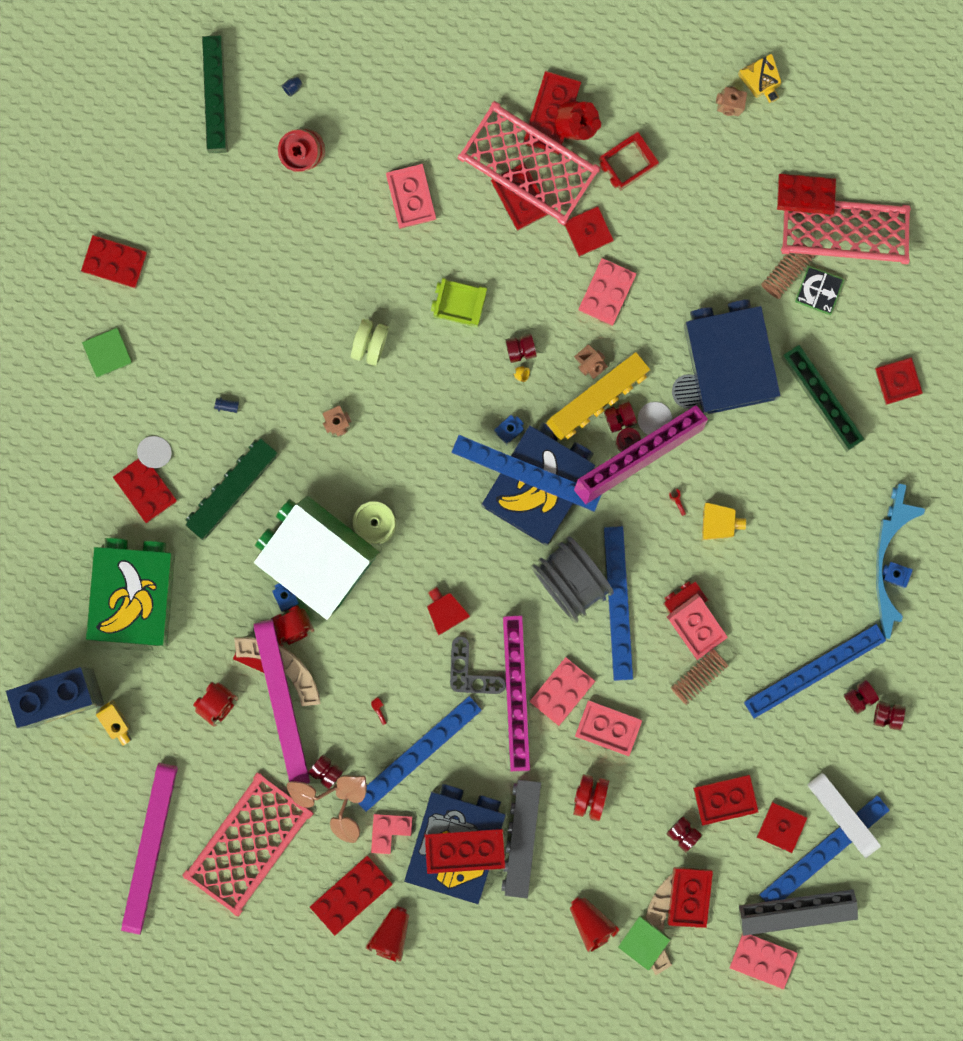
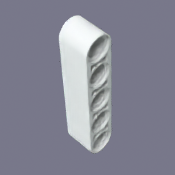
[807,773,881,859]

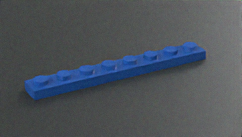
[451,435,601,512]
[604,526,633,681]
[744,624,886,719]
[358,696,482,812]
[759,795,890,902]

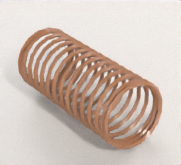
[761,242,816,299]
[670,649,729,705]

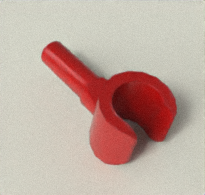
[669,489,686,516]
[371,697,387,725]

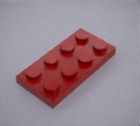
[523,71,581,155]
[425,829,505,874]
[310,855,393,936]

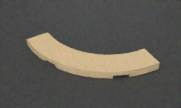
[234,636,321,706]
[645,873,673,975]

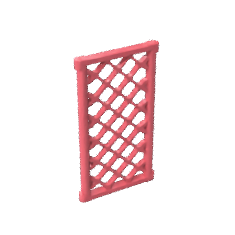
[457,101,601,226]
[781,200,911,264]
[182,772,314,917]

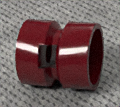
[505,333,537,363]
[604,401,637,433]
[616,428,641,452]
[843,679,880,715]
[873,701,906,731]
[308,754,344,790]
[666,816,703,853]

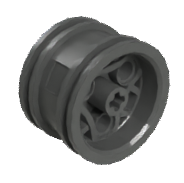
[530,536,614,623]

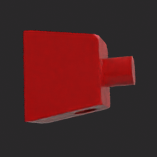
[427,587,470,635]

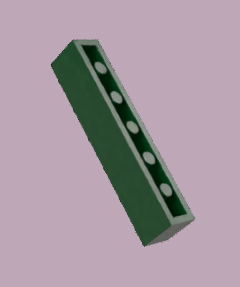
[202,35,228,154]
[781,345,865,452]
[185,438,279,541]

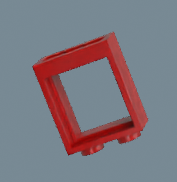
[598,132,659,191]

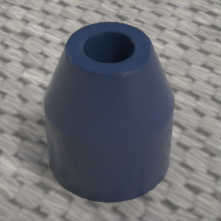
[281,77,302,97]

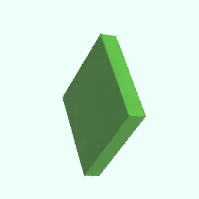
[82,328,132,378]
[618,916,672,971]

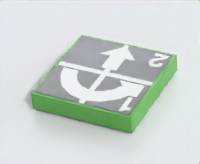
[795,266,844,315]

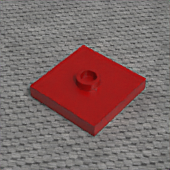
[564,207,614,257]
[875,357,923,405]
[757,802,807,853]

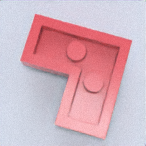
[371,814,412,854]

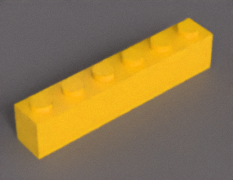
[546,352,650,441]

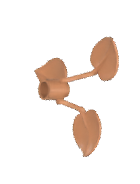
[287,775,367,843]

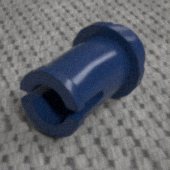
[214,397,239,414]

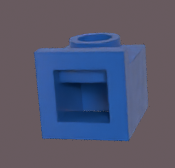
[494,415,524,446]
[882,562,913,588]
[272,583,299,612]

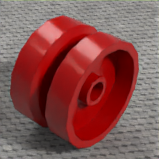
[278,129,325,172]
[573,774,609,821]

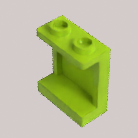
[431,278,487,328]

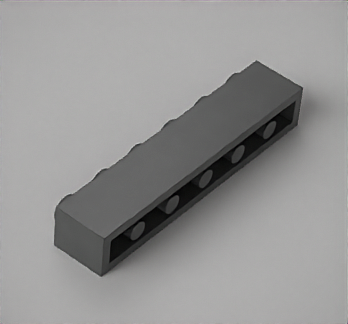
[501,780,541,899]
[739,889,858,936]

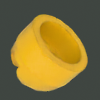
[513,366,530,382]

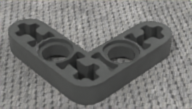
[450,637,506,694]

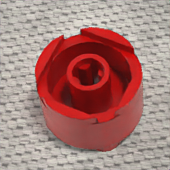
[555,101,601,140]
[271,606,314,647]
[193,682,238,727]

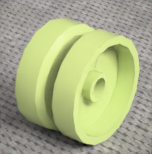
[351,318,389,366]
[353,502,397,544]

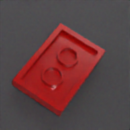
[491,163,549,231]
[777,174,836,215]
[81,235,147,289]
[113,458,178,524]
[693,775,759,826]
[667,867,713,928]

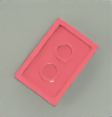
[386,164,436,229]
[578,258,636,326]
[666,594,728,660]
[529,657,595,726]
[575,700,642,756]
[729,934,798,989]

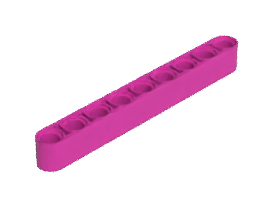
[253,619,310,784]
[121,762,178,935]

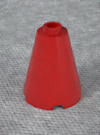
[570,897,620,952]
[365,906,409,962]

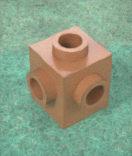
[716,87,747,116]
[574,344,608,379]
[322,405,352,437]

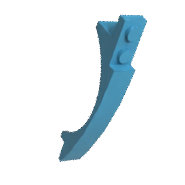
[876,484,925,639]

